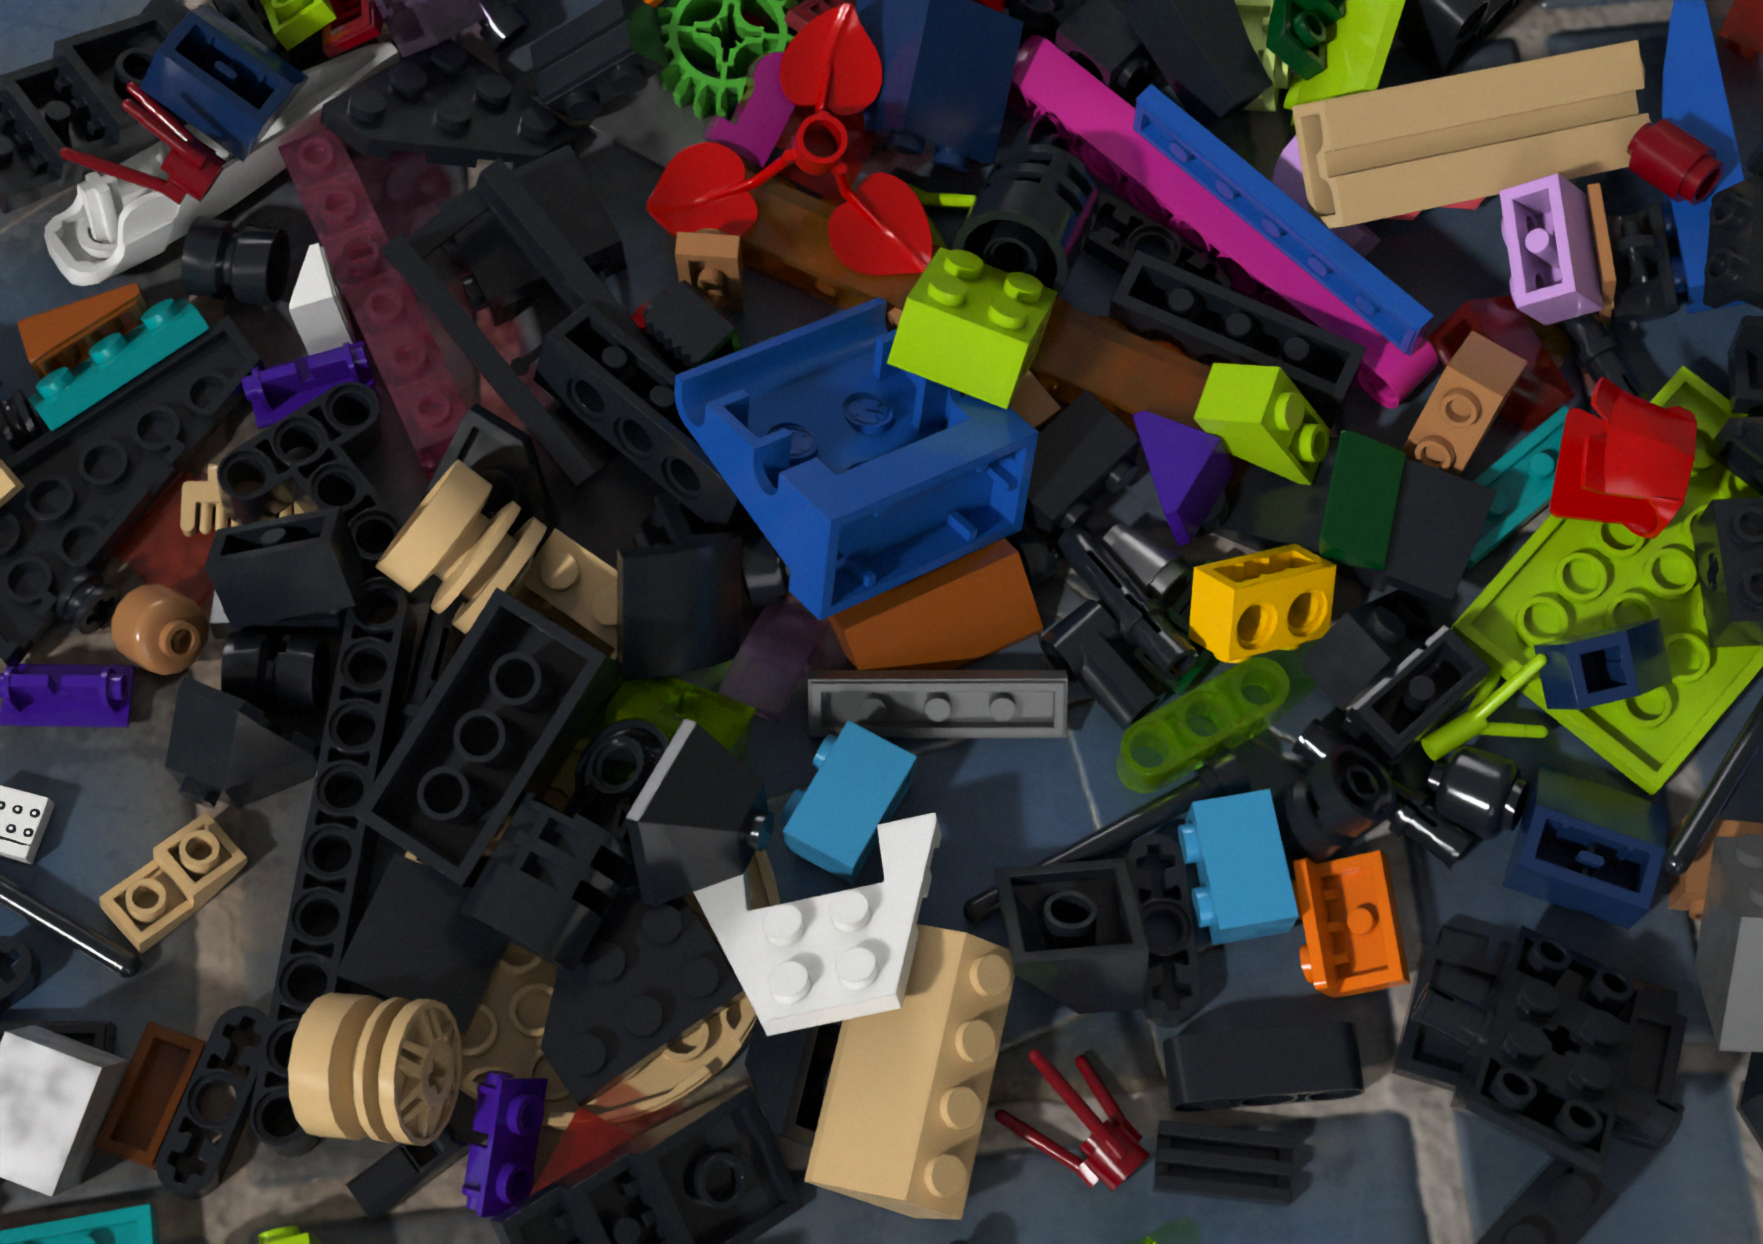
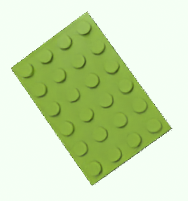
[1451,366,1763,797]

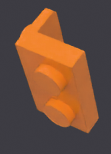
[1291,850,1411,999]

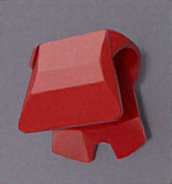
[1549,377,1697,539]

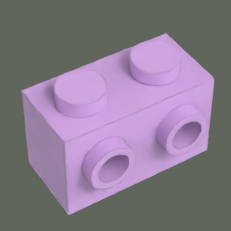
[1499,173,1604,326]

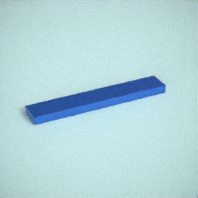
[1133,84,1434,356]

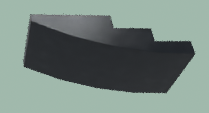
[0,8,188,214]
[1213,437,1497,609]
[490,1085,804,1244]

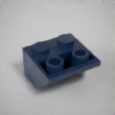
[140,4,309,162]
[1502,764,1666,929]

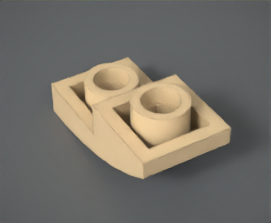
[99,811,247,955]

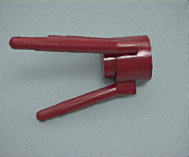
[60,81,227,205]
[995,1049,1150,1192]

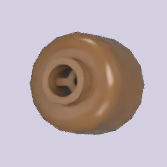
[111,584,209,675]

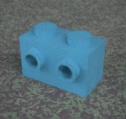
[779,720,917,885]
[1178,789,1299,945]

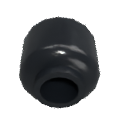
[1426,745,1530,840]

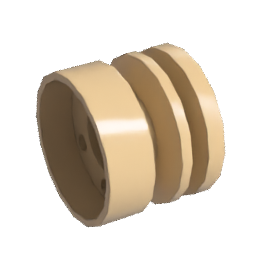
[376,459,547,634]
[288,993,462,1146]

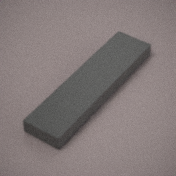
[808,670,1068,738]

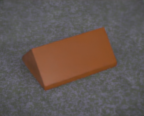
[826,538,1044,670]

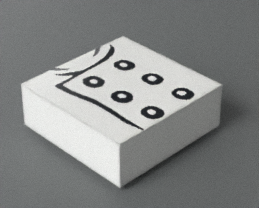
[0,785,55,865]

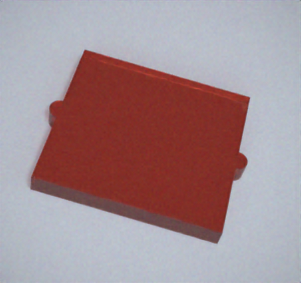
[113,472,231,606]

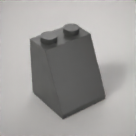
[1694,834,1763,1052]

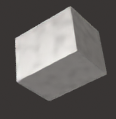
[0,1025,128,1197]

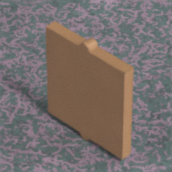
[1586,183,1616,325]

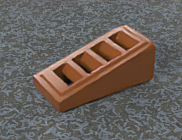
[17,283,151,379]

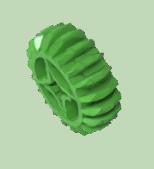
[657,0,799,120]

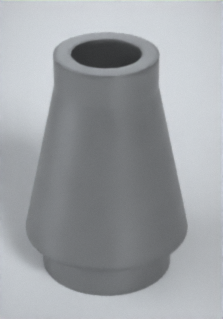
[1100,522,1193,609]

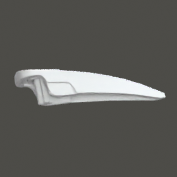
[44,41,400,286]

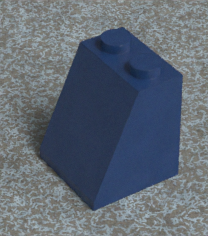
[856,0,1024,172]

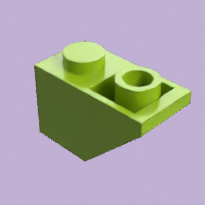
[1193,363,1330,485]

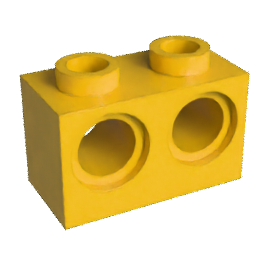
[1188,543,1337,663]

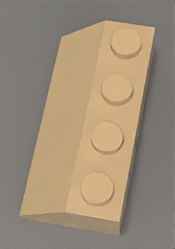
[804,924,1015,1220]

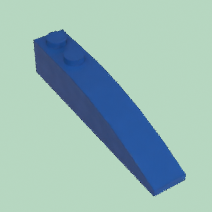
[1661,0,1748,314]

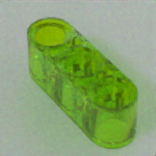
[1116,657,1290,794]

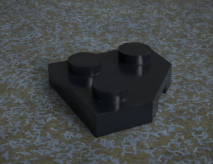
[417,403,557,560]

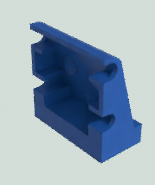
[674,297,1039,621]

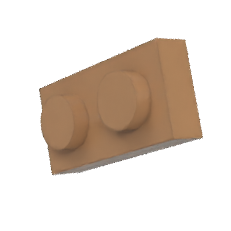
[675,228,746,314]

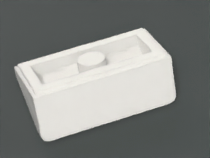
[289,243,356,356]

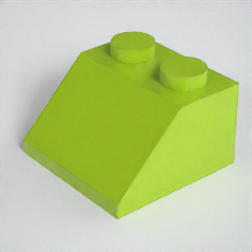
[1283,0,1406,136]

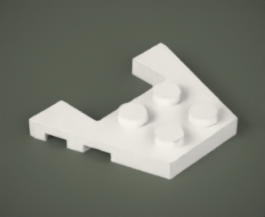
[693,812,942,1036]

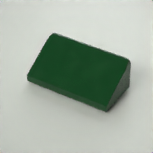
[1319,430,1406,570]

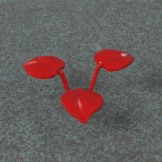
[646,3,933,277]

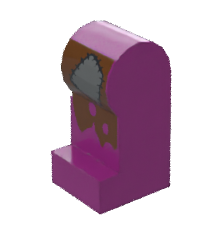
[702,52,796,168]

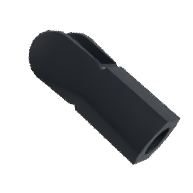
[346,1115,472,1221]

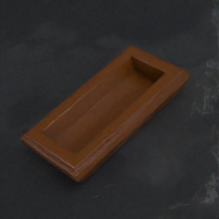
[93,1021,207,1171]

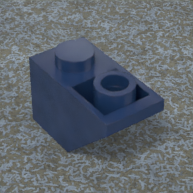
[1534,618,1672,710]

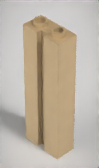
[1292,40,1652,228]

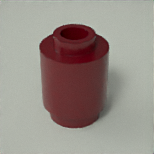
[1627,118,1725,206]

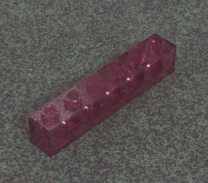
[278,128,467,480]

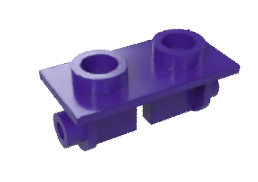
[241,341,379,429]
[0,664,136,728]
[461,1070,548,1217]

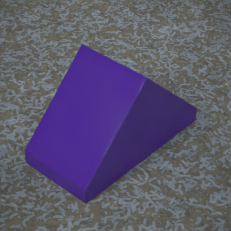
[1132,410,1234,546]

